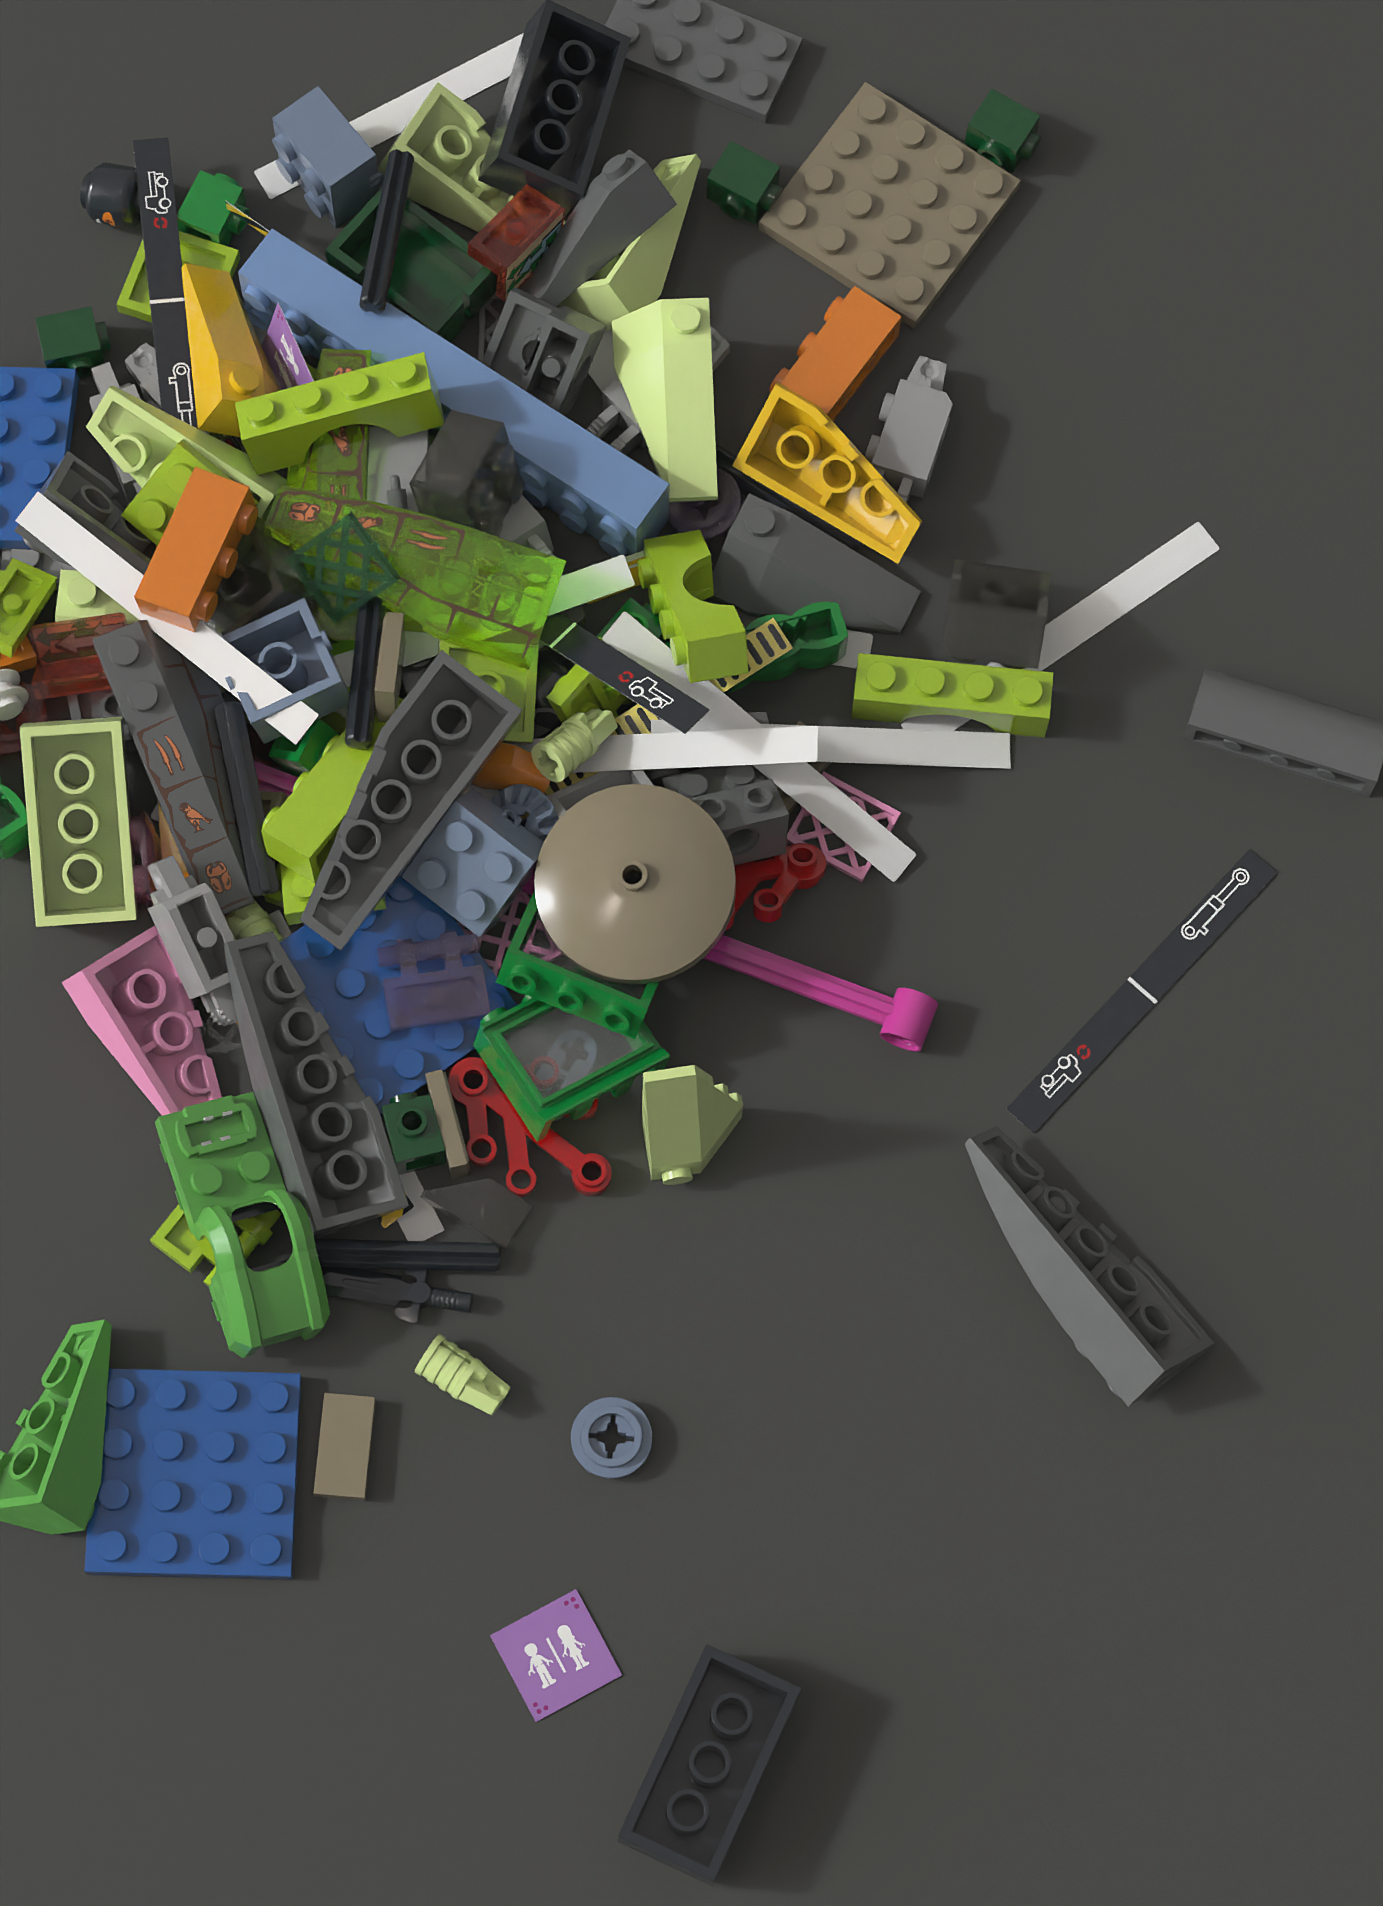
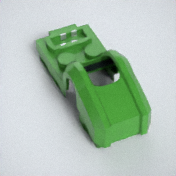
[155,1092,330,1358]

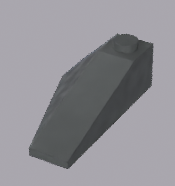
[522,149,677,307]
[14,451,157,575]
[710,493,921,635]

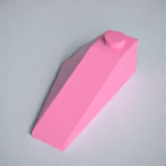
[62,925,222,1116]

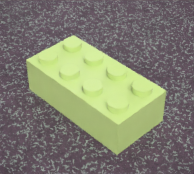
[20,717,138,927]

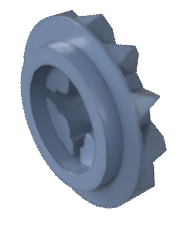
[491,784,559,842]
[571,1397,652,1480]

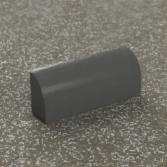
[1183,667,1383,797]

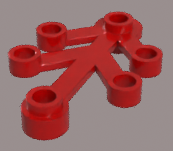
[725,843,827,930]
[448,1057,612,1197]

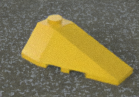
[181,263,281,437]
[732,383,922,564]

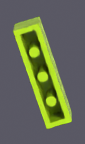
[261,697,403,883]

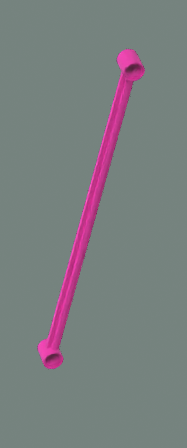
[254,761,938,1052]

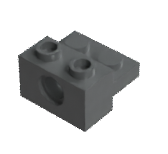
[482,288,607,416]
[661,765,789,866]

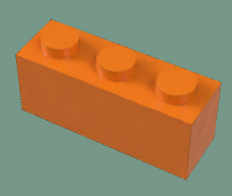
[769,286,901,422]
[134,467,258,633]

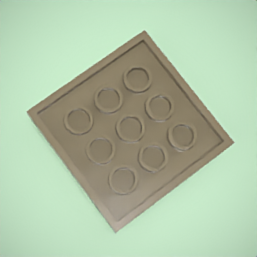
[759,82,1021,330]

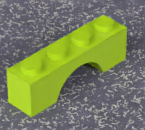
[235,352,445,475]
[637,530,748,683]
[851,653,1053,738]

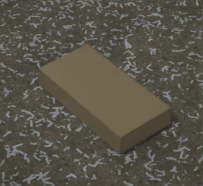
[375,612,406,722]
[425,1069,471,1180]
[313,1393,376,1501]

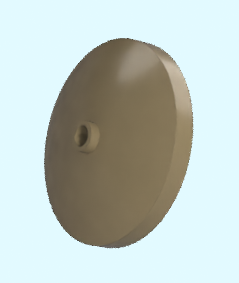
[534,784,736,984]

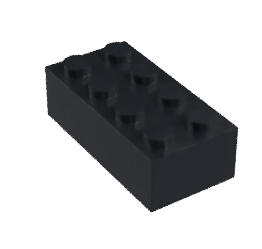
[478,0,631,218]
[618,1644,801,1887]

